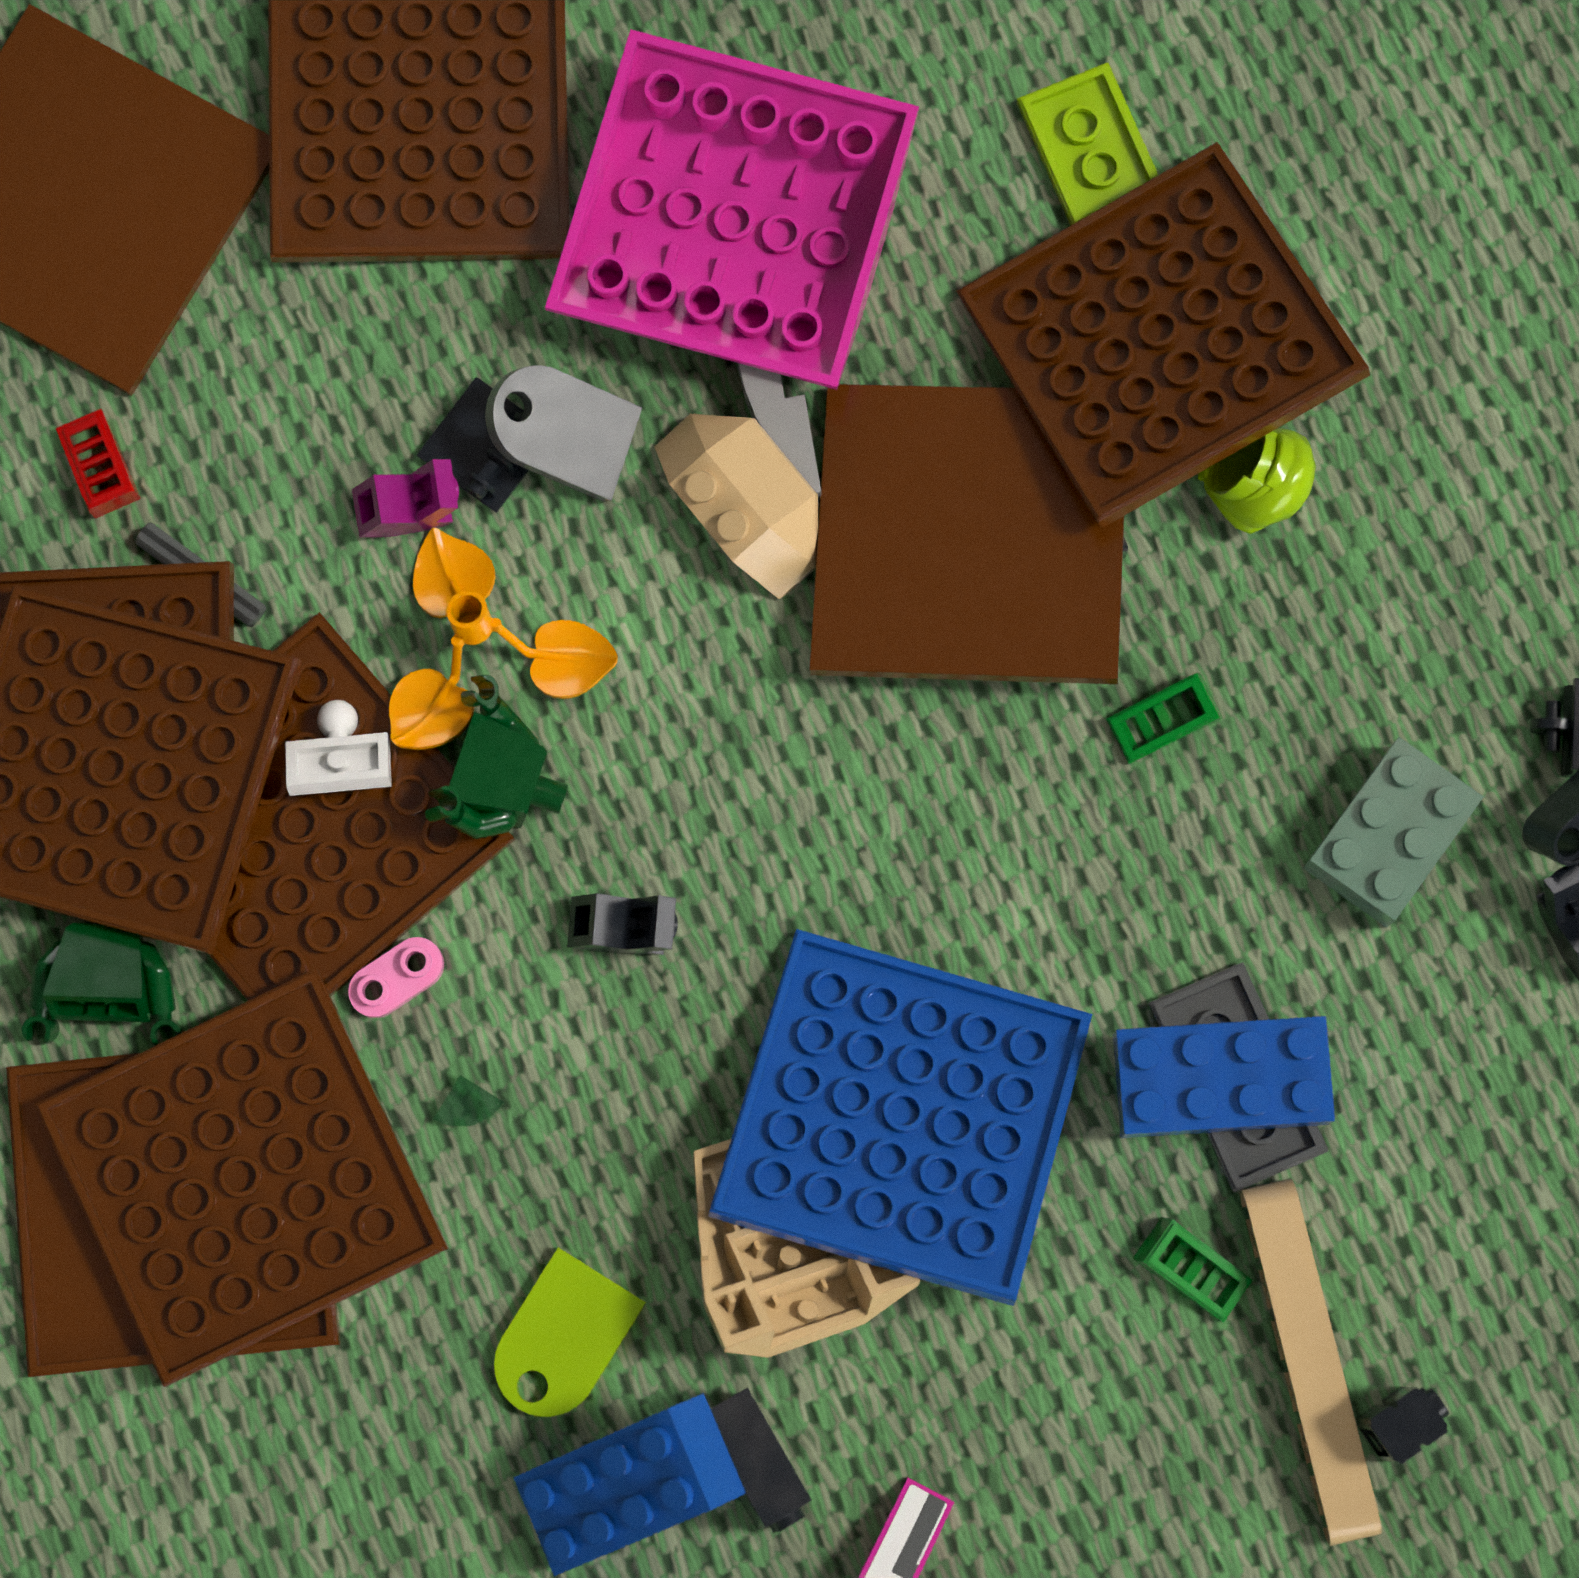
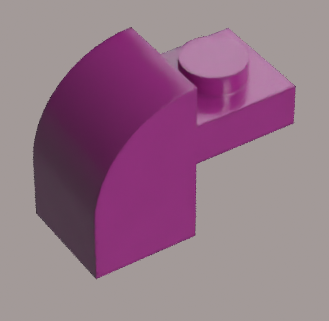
[352,459,459,538]

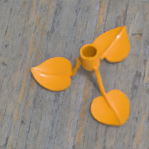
[389,527,618,750]

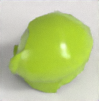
[1198,428,1316,534]

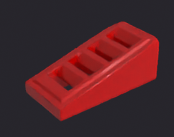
[55,409,141,519]

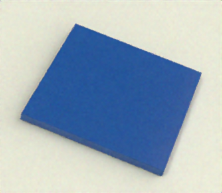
[709,929,1093,1306]

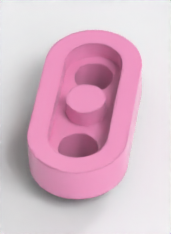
[348,937,444,1018]

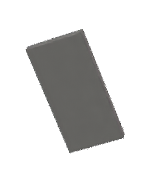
[1148,962,1329,1193]

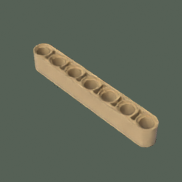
[1240,1178,1382,1546]

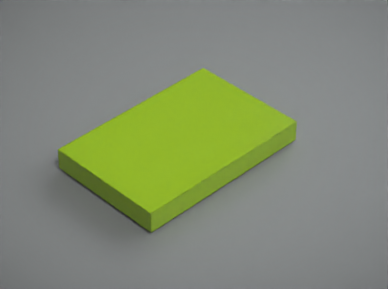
[1017,62,1158,226]

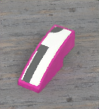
[857,1478,954,1578]

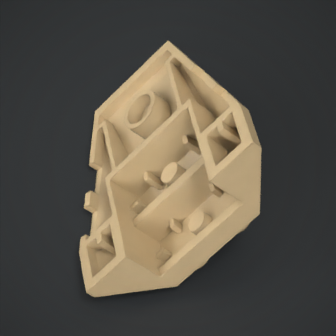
[693,1139,920,1358]

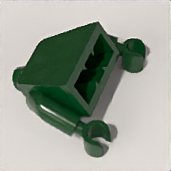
[425,675,568,839]
[21,923,183,1046]

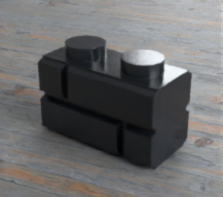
[1356,1386,1449,1464]

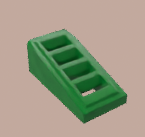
[1106,672,1223,764]
[1133,1217,1253,1323]

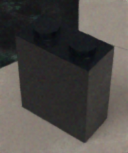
[711,1387,812,1533]

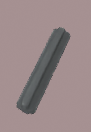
[135,523,266,627]

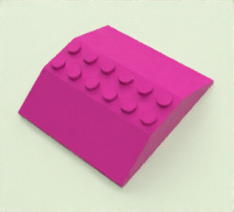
[545,29,919,390]

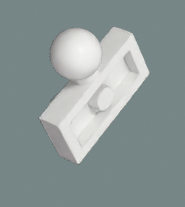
[286,700,392,796]

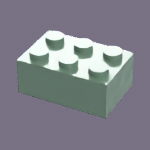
[1303,737,1484,928]

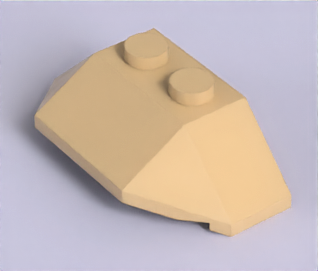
[654,414,818,599]

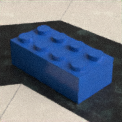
[1113,1016,1335,1138]
[513,1393,746,1576]

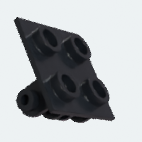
[416,377,529,513]

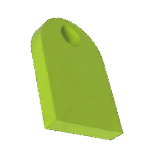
[494,1247,647,1417]

